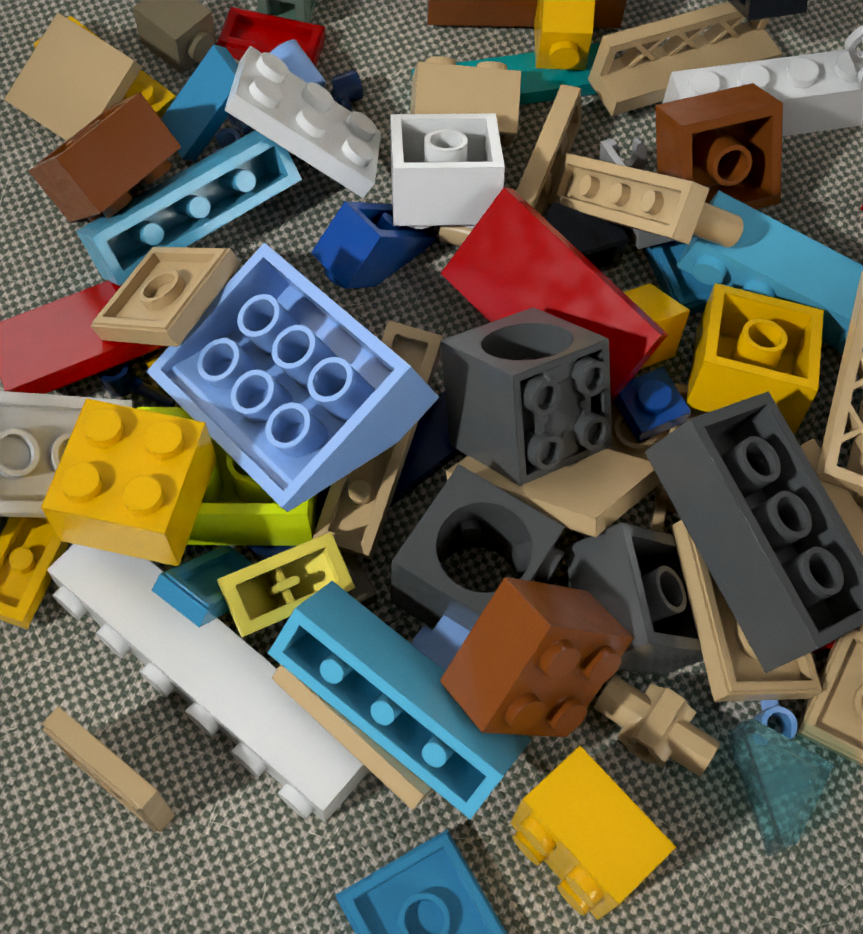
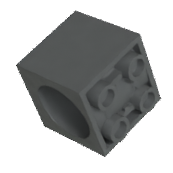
[440,307,612,486]
[390,464,566,631]

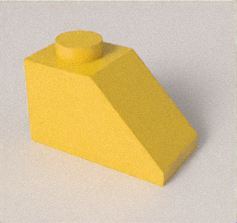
[534,0,595,70]

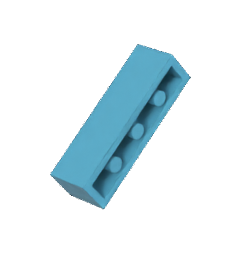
[76,130,302,286]
[676,191,863,355]
[268,581,531,819]

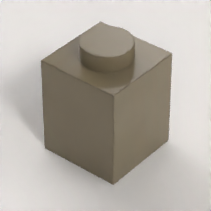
[133,0,217,74]

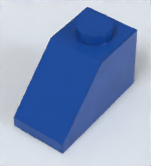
[311,201,436,289]

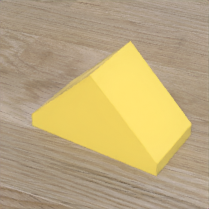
[217,532,355,638]

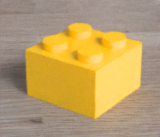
[686,283,824,434]
[41,398,217,567]
[510,746,676,920]

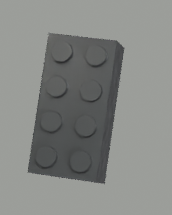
[645,391,863,673]

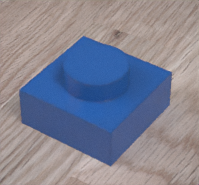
[613,366,691,442]

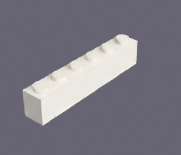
[47,544,370,822]

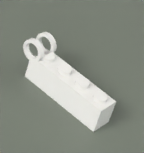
[662,25,863,136]

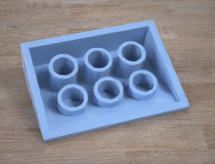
[146,243,439,512]

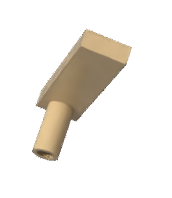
[439,84,582,246]
[547,153,744,248]
[313,320,444,560]

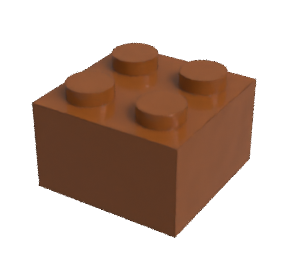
[655,83,783,209]
[28,92,181,222]
[439,577,634,737]

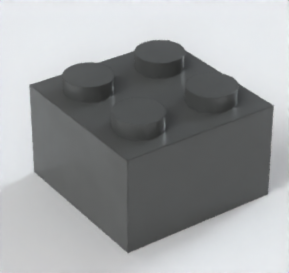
[563,522,704,675]

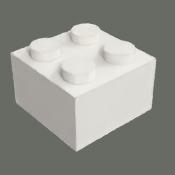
[391,113,505,229]

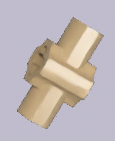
[593,674,721,777]

